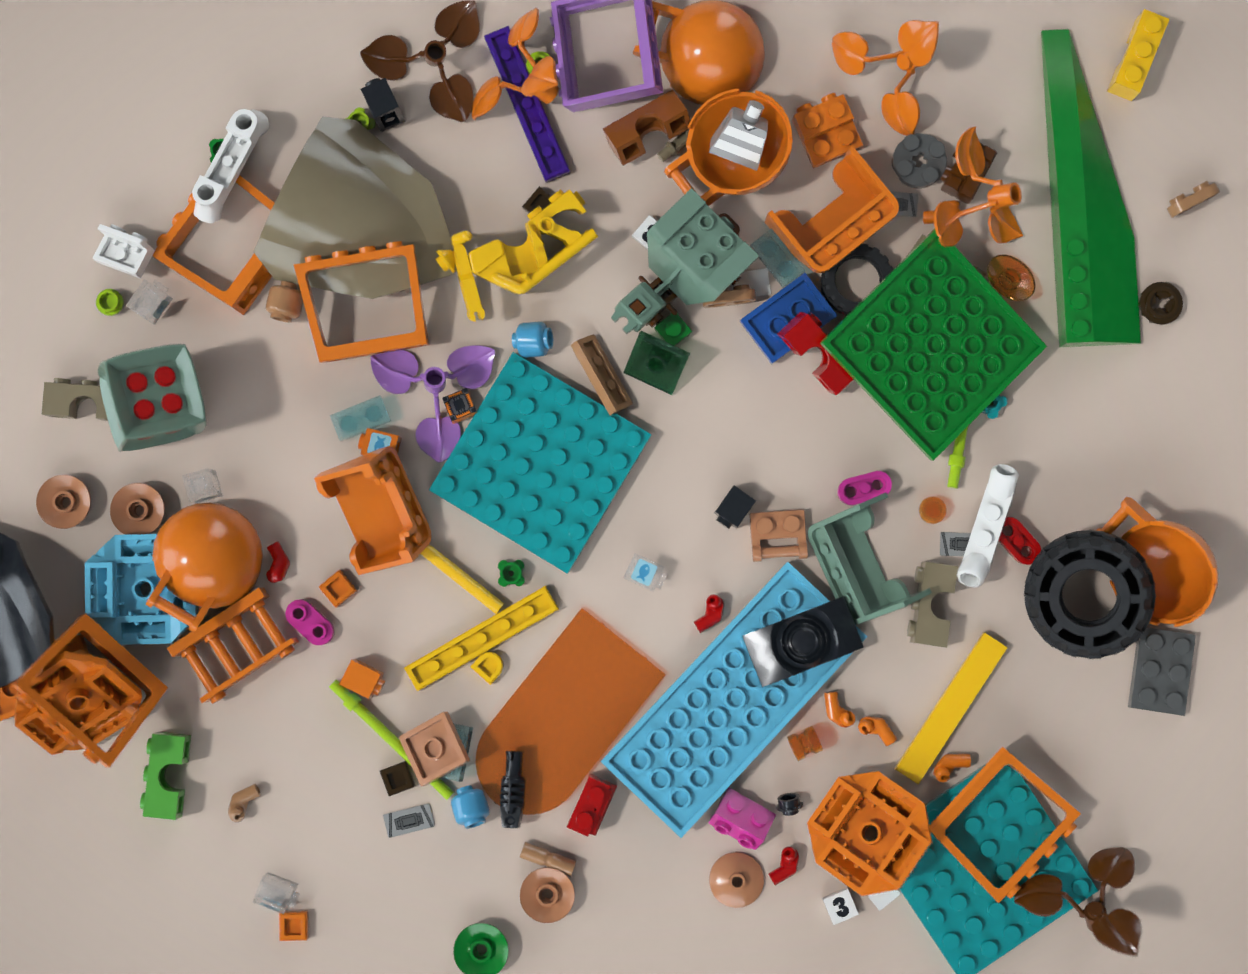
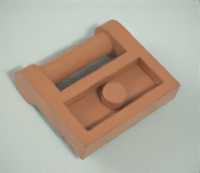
[749,510,808,562]

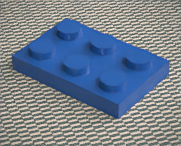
[740,273,837,365]

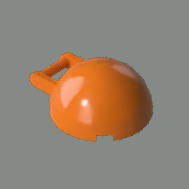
[633,0,765,105]
[664,89,793,206]
[1096,497,1218,627]
[145,502,263,632]

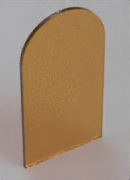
[476,608,666,815]

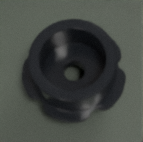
[776,793,803,816]

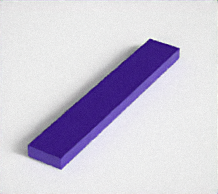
[484,26,570,183]

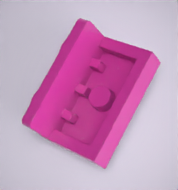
[708,787,776,850]

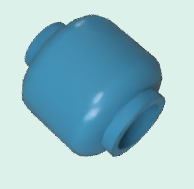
[512,322,553,357]
[451,785,490,829]

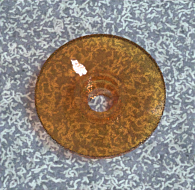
[987,255,1036,301]

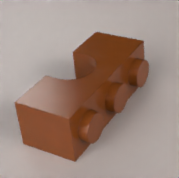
[603,89,691,166]

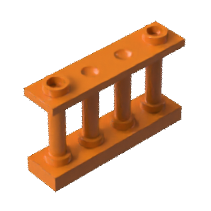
[167,587,299,704]

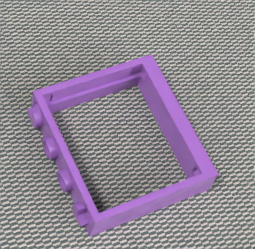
[549,0,663,112]

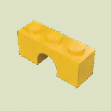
[1107,9,1169,101]

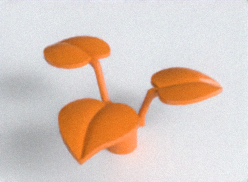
[472,7,559,120]
[832,20,939,136]
[934,126,1023,247]

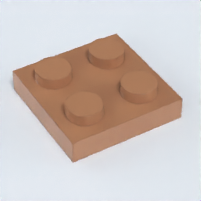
[399,712,471,787]

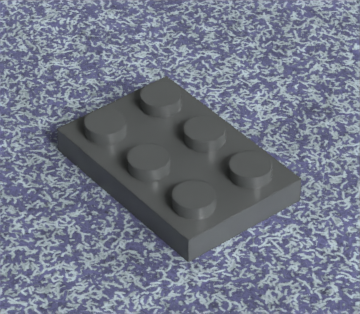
[1128,627,1196,716]

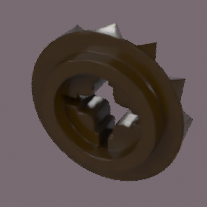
[1139,282,1183,326]

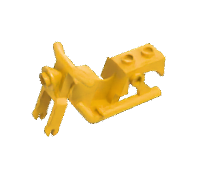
[435,189,598,322]

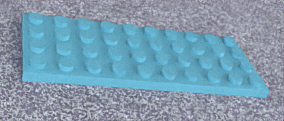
[601,562,867,838]

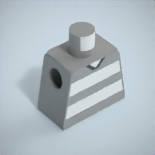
[709,100,768,171]

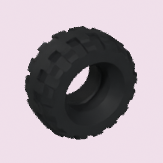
[1024,530,1156,659]

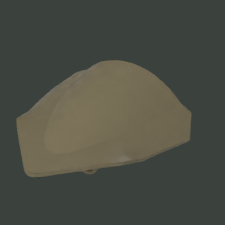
[254,116,456,299]

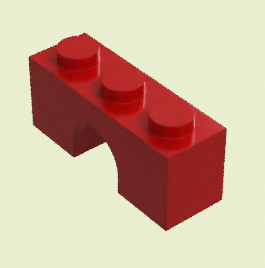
[777,312,853,395]

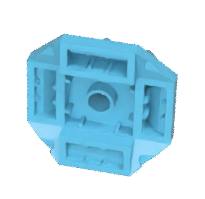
[85,534,198,645]

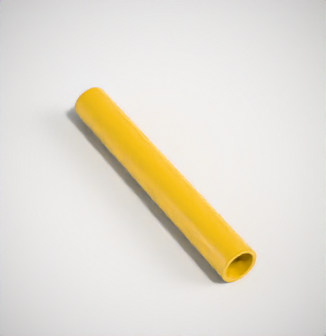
[421,544,504,614]

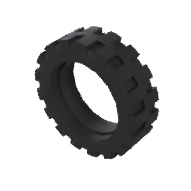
[821,243,893,316]

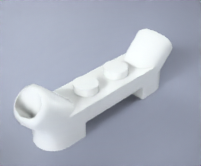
[192,109,269,223]
[957,464,1019,588]

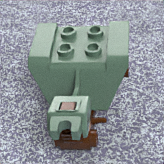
[611,188,759,334]

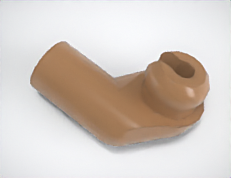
[228,784,261,822]

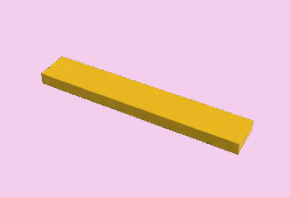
[404,586,559,691]
[894,632,1007,785]

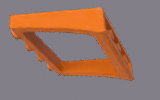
[152,175,274,315]
[293,241,429,363]
[12,613,168,768]
[929,746,1081,903]

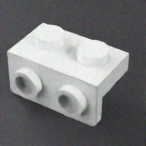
[92,224,155,279]

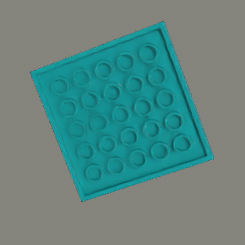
[429,352,652,574]
[870,762,1098,974]

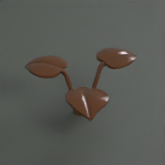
[360,0,480,122]
[1014,848,1142,956]

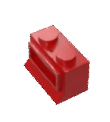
[567,774,617,837]

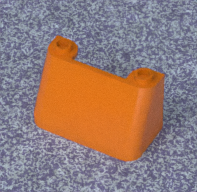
[314,446,431,575]

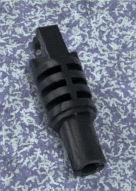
[500,751,526,829]

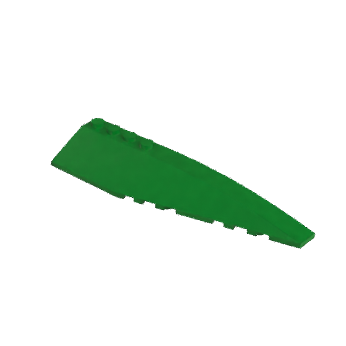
[1041,29,1141,347]

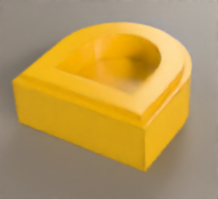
[470,652,503,685]

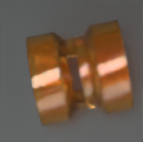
[787,725,823,761]

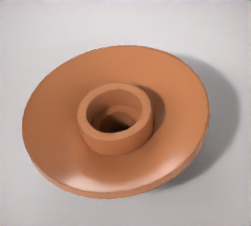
[36,475,91,529]
[110,483,165,535]
[709,852,764,908]
[520,867,575,923]

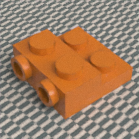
[792,93,863,168]

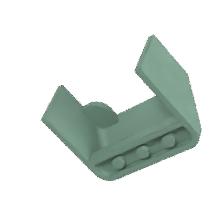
[808,492,932,625]

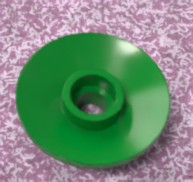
[453,923,509,974]

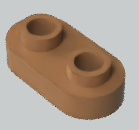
[1167,181,1220,218]
[702,284,756,308]

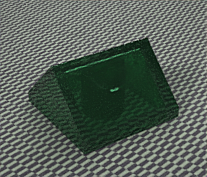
[623,331,690,395]

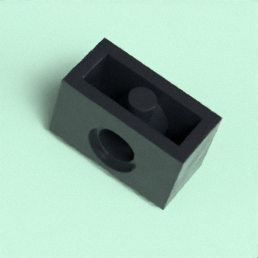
[361,78,405,132]

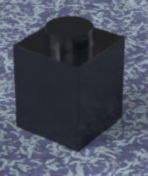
[714,485,756,529]

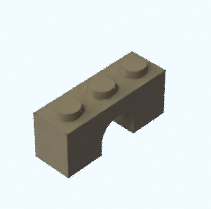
[41,378,108,421]
[907,561,958,648]

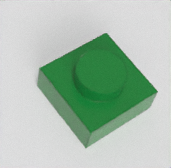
[654,313,692,349]

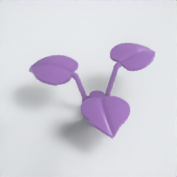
[371,345,495,462]

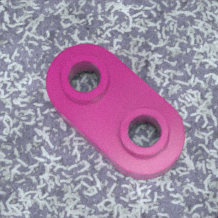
[837,471,892,505]
[285,600,334,645]

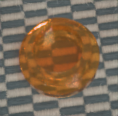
[919,497,946,524]

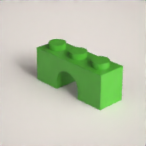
[140,732,191,820]

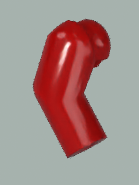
[266,541,290,583]
[694,594,724,633]
[768,847,799,885]

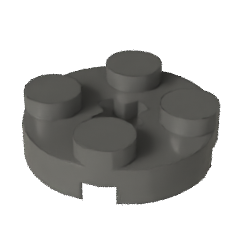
[892,133,947,189]

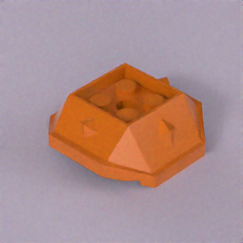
[14,649,142,755]
[807,771,932,896]

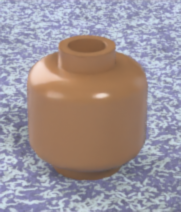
[265,281,303,323]

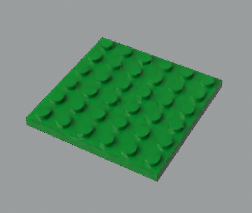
[820,229,1047,461]

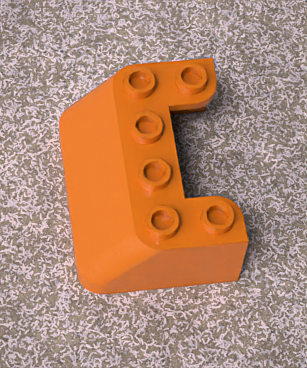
[765,146,899,273]

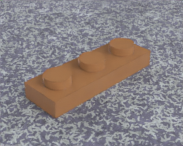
[570,334,633,416]

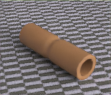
[520,842,576,877]

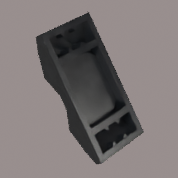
[742,596,864,687]

